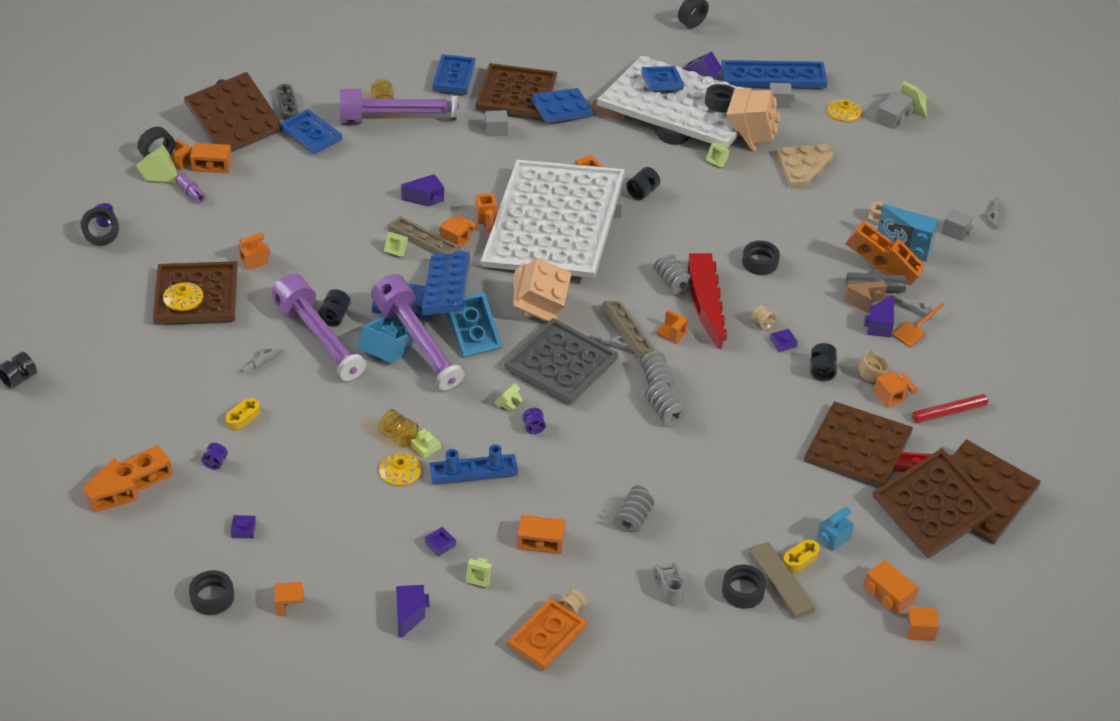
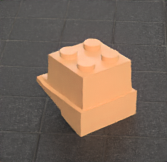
[726,88,780,152]
[513,257,572,322]

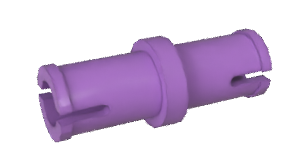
[175,173,206,204]

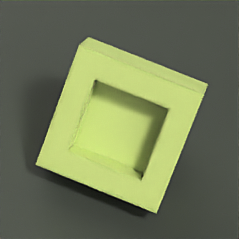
[706,143,730,167]
[384,232,408,257]
[494,383,523,412]
[411,429,441,459]
[466,557,492,588]

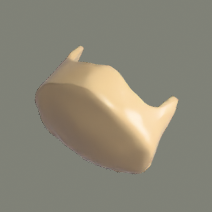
[858,349,890,383]

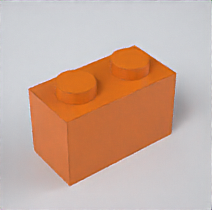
[190,143,232,173]
[517,515,565,554]
[863,560,919,615]

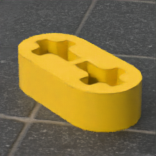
[225,398,260,431]
[783,540,820,573]

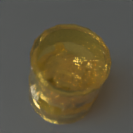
[370,79,394,99]
[378,409,419,447]

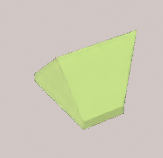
[900,81,928,118]
[135,144,177,183]

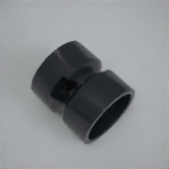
[626,167,661,200]
[317,289,351,327]
[810,343,837,382]
[0,351,37,389]

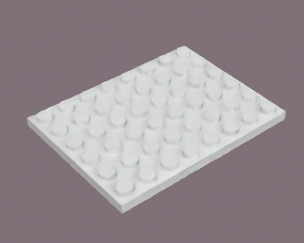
[597,56,743,149]
[481,160,625,278]

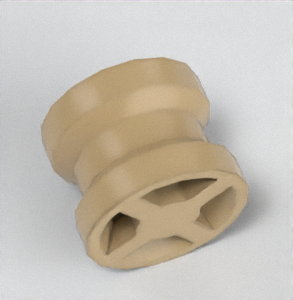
[868,202,885,225]
[751,305,777,330]
[558,588,587,614]

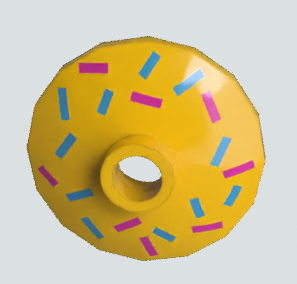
[827,99,862,122]
[163,282,203,311]
[379,453,422,486]

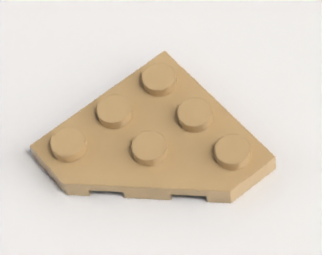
[776,144,833,188]

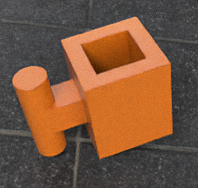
[475,193,497,232]
[439,215,478,248]
[238,232,270,270]
[874,371,918,408]

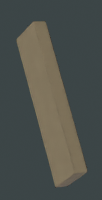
[388,216,461,254]
[602,301,655,358]
[749,542,815,619]

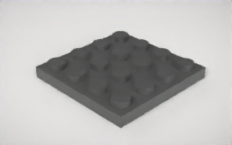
[504,318,618,405]

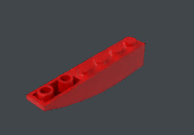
[687,253,727,349]

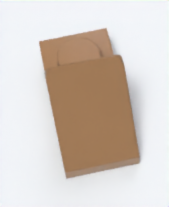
[844,282,887,312]

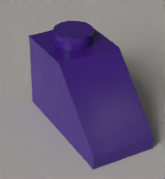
[682,51,723,79]
[401,174,444,206]
[864,296,894,338]
[396,585,430,637]

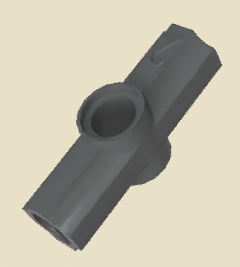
[846,269,907,292]

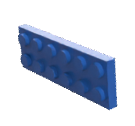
[721,60,828,88]
[422,251,471,315]

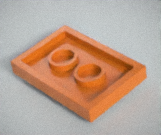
[507,598,587,671]

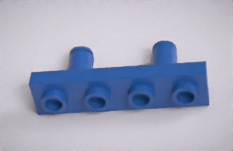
[429,444,518,484]

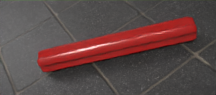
[912,394,989,423]

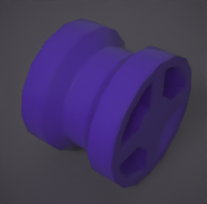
[95,203,114,227]
[522,408,546,434]
[201,443,228,470]

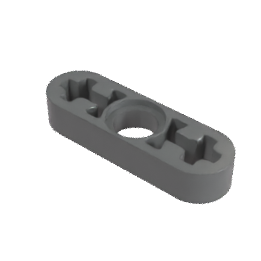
[276,84,299,120]

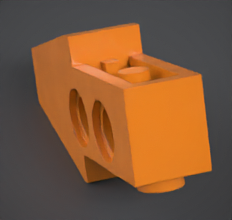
[845,220,925,285]
[83,445,173,513]

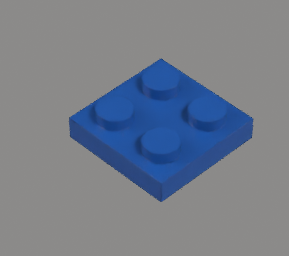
[641,66,684,92]

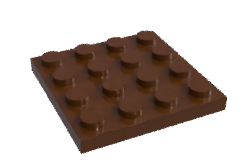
[476,63,557,119]
[184,72,282,152]
[153,261,238,324]
[804,401,913,487]
[951,439,1041,544]
[873,448,998,559]

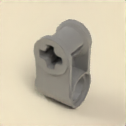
[653,562,685,606]

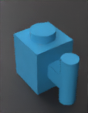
[817,507,854,551]

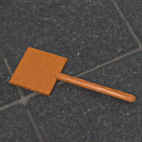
[892,302,945,348]

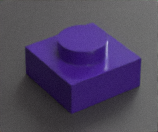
[770,329,798,352]
[231,515,256,539]
[425,527,456,557]

